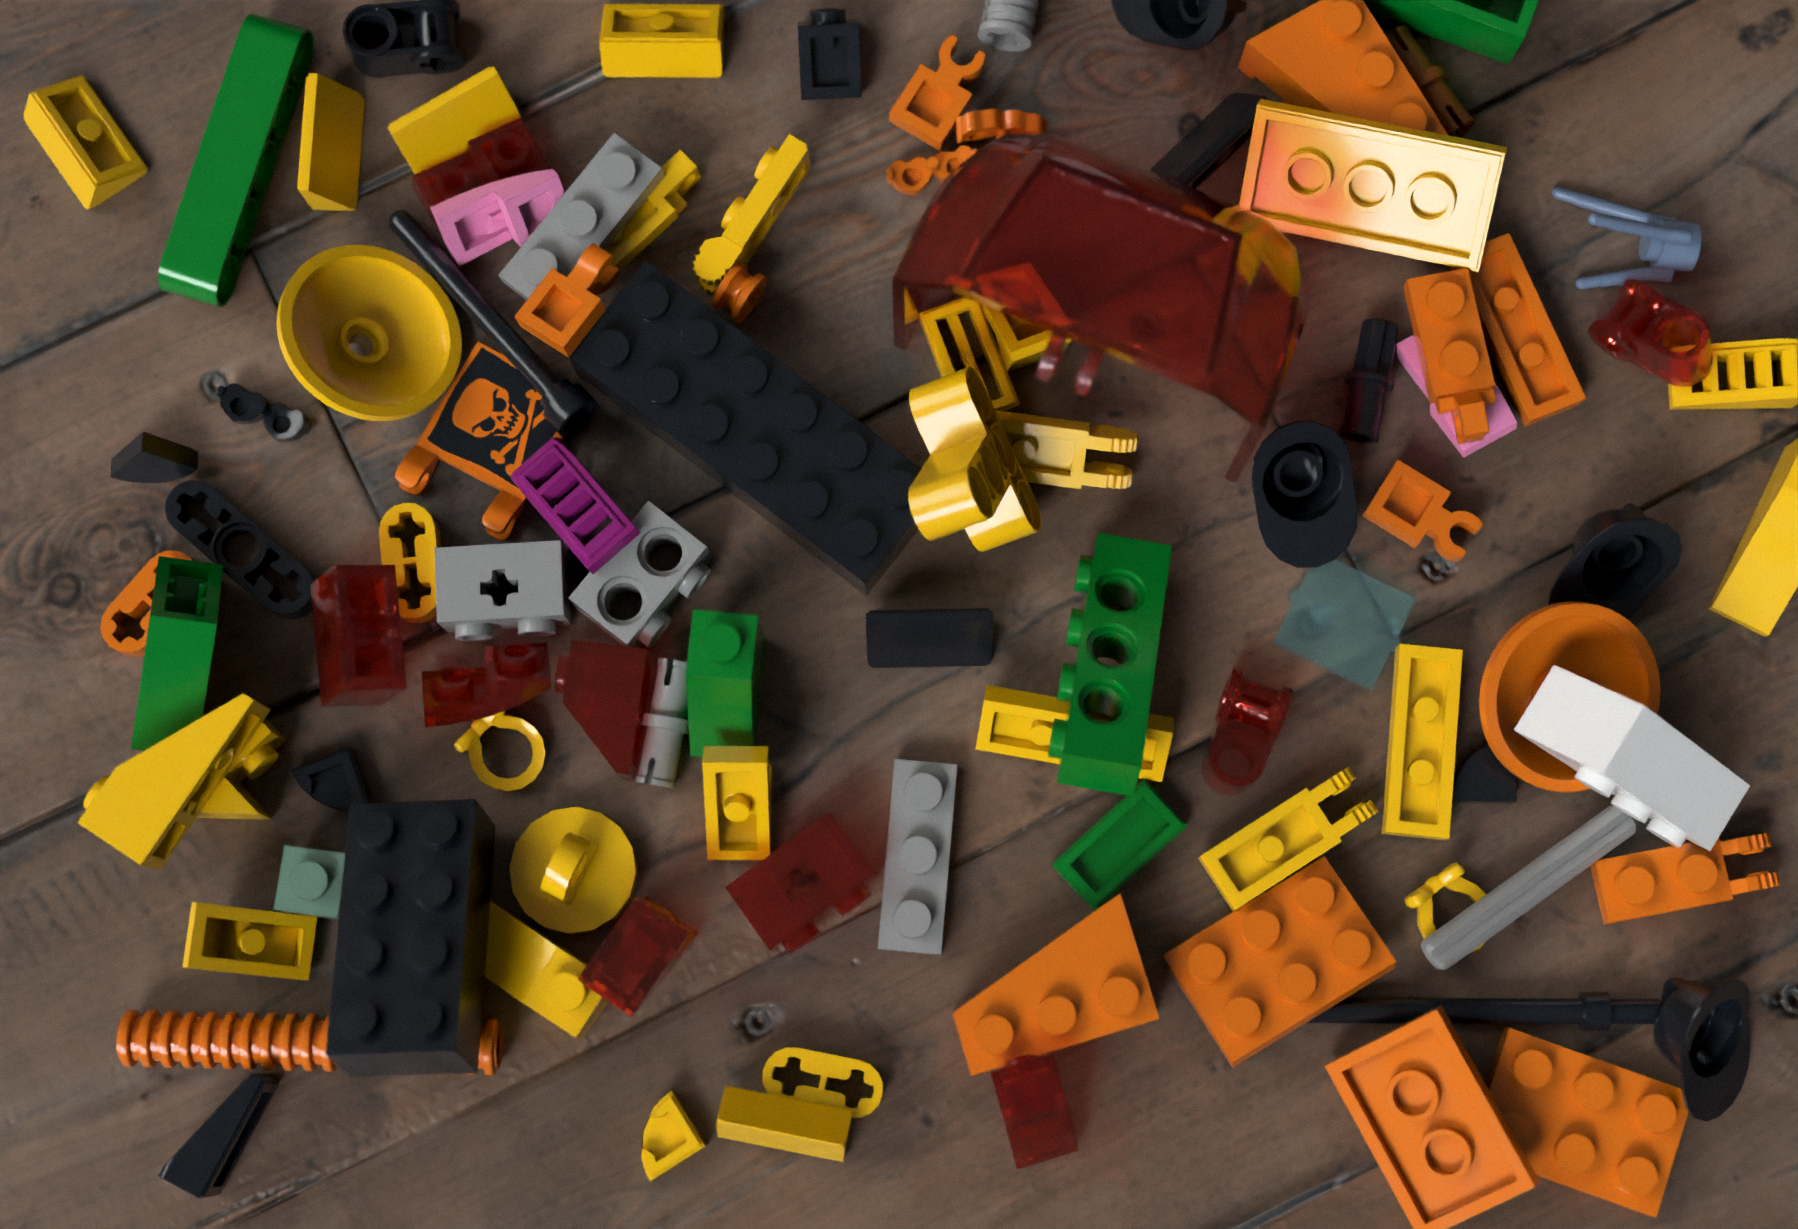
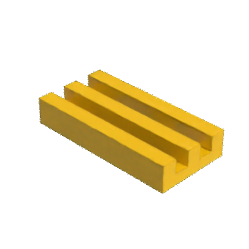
[919,293,1020,412]

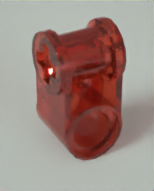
[1588,279,1713,387]
[1201,668,1293,796]

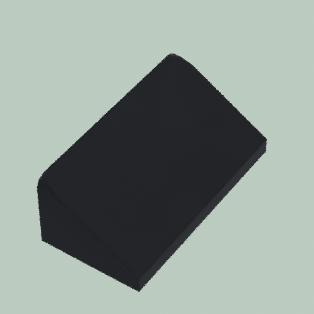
[1149,93,1269,203]
[866,608,993,668]

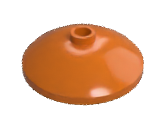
[1479,601,1661,792]

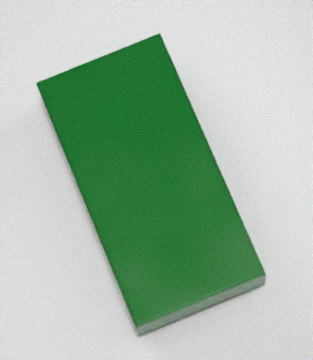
[1051,779,1188,912]

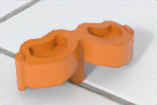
[956,108,1048,153]
[886,145,979,197]

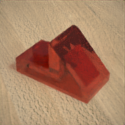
[578,897,699,1017]

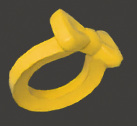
[454,700,546,791]
[1404,862,1486,953]

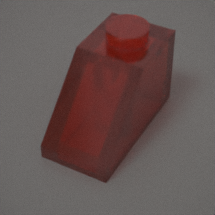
[555,640,653,781]

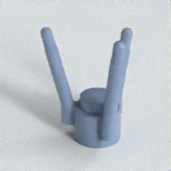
[1552,187,1702,289]

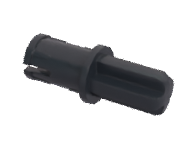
[1339,318,1399,443]

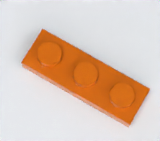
[1450,233,1586,427]

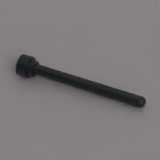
[389,210,598,436]

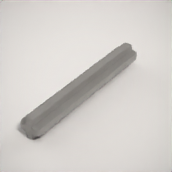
[1421,806,1637,970]

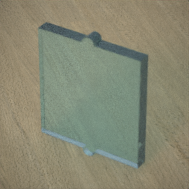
[1272,560,1416,691]

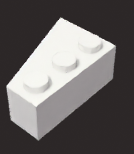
[1514,665,1750,851]

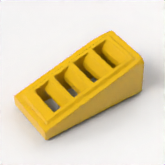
[1666,338,1798,410]

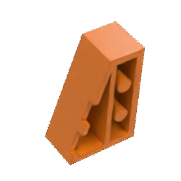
[1238,0,1449,136]
[952,893,1160,1076]

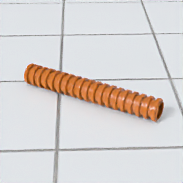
[116,1009,503,1076]

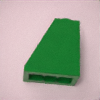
[131,556,223,751]
[686,609,766,758]

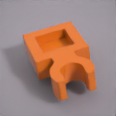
[889,34,985,152]
[1362,459,1483,562]

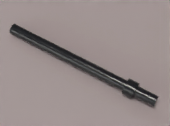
[1307,992,1662,1031]

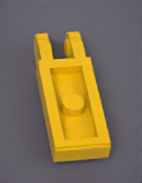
[692,134,812,296]
[996,410,1139,490]
[1198,766,1379,911]

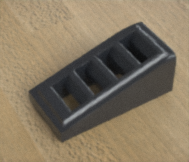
[158,1073,279,1198]

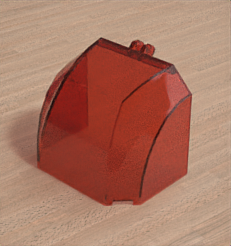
[892,132,1310,483]

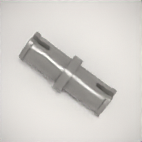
[635,658,689,789]

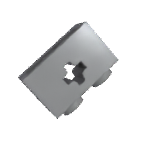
[434,540,572,641]

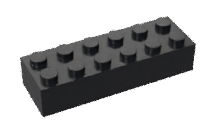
[569,260,922,596]

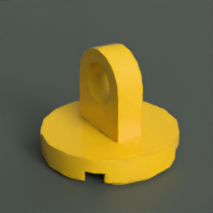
[509,806,638,935]

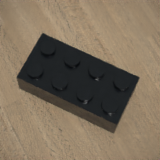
[326,799,496,1077]

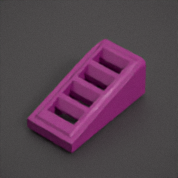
[511,437,641,574]

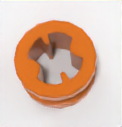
[711,261,768,324]

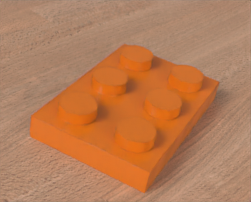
[1162,856,1397,1068]
[1325,1005,1539,1229]
[1486,1028,1689,1218]

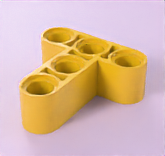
[908,366,1042,552]

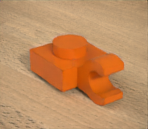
[514,243,620,358]

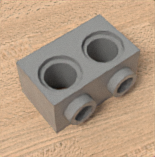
[569,501,712,654]

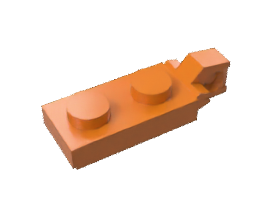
[1403,268,1496,445]

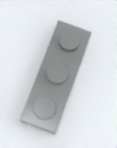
[498,133,665,300]
[878,759,958,955]

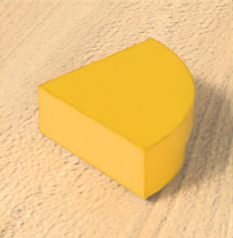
[641,1091,707,1181]

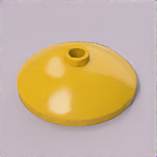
[276,245,462,421]

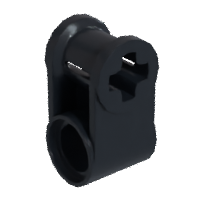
[342,0,465,78]

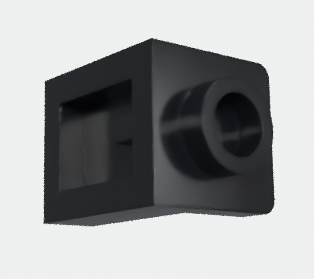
[798,8,862,100]

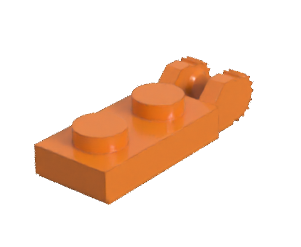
[1590,833,1781,925]

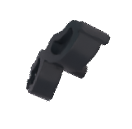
[216,383,311,442]

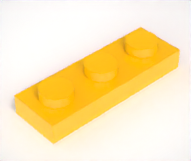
[1382,644,1463,840]
[975,685,1174,782]

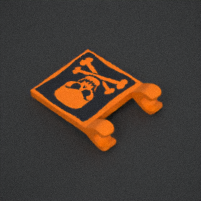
[395,342,565,541]

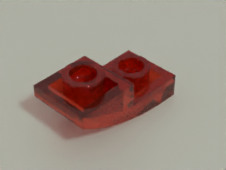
[411,117,551,236]
[421,641,552,728]
[990,1053,1078,1169]

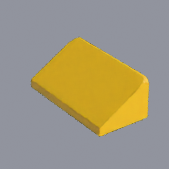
[599,4,724,78]
[387,66,522,181]
[297,73,365,211]
[24,75,148,210]
[716,1085,853,1162]

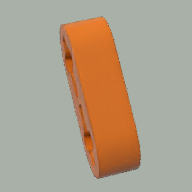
[100,550,195,658]

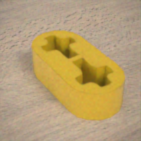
[379,503,441,623]
[763,1047,883,1118]

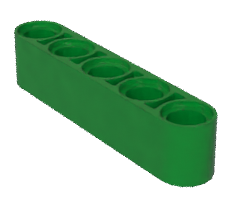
[158,13,314,307]

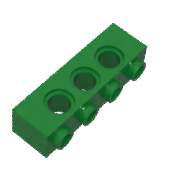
[1048,533,1172,797]

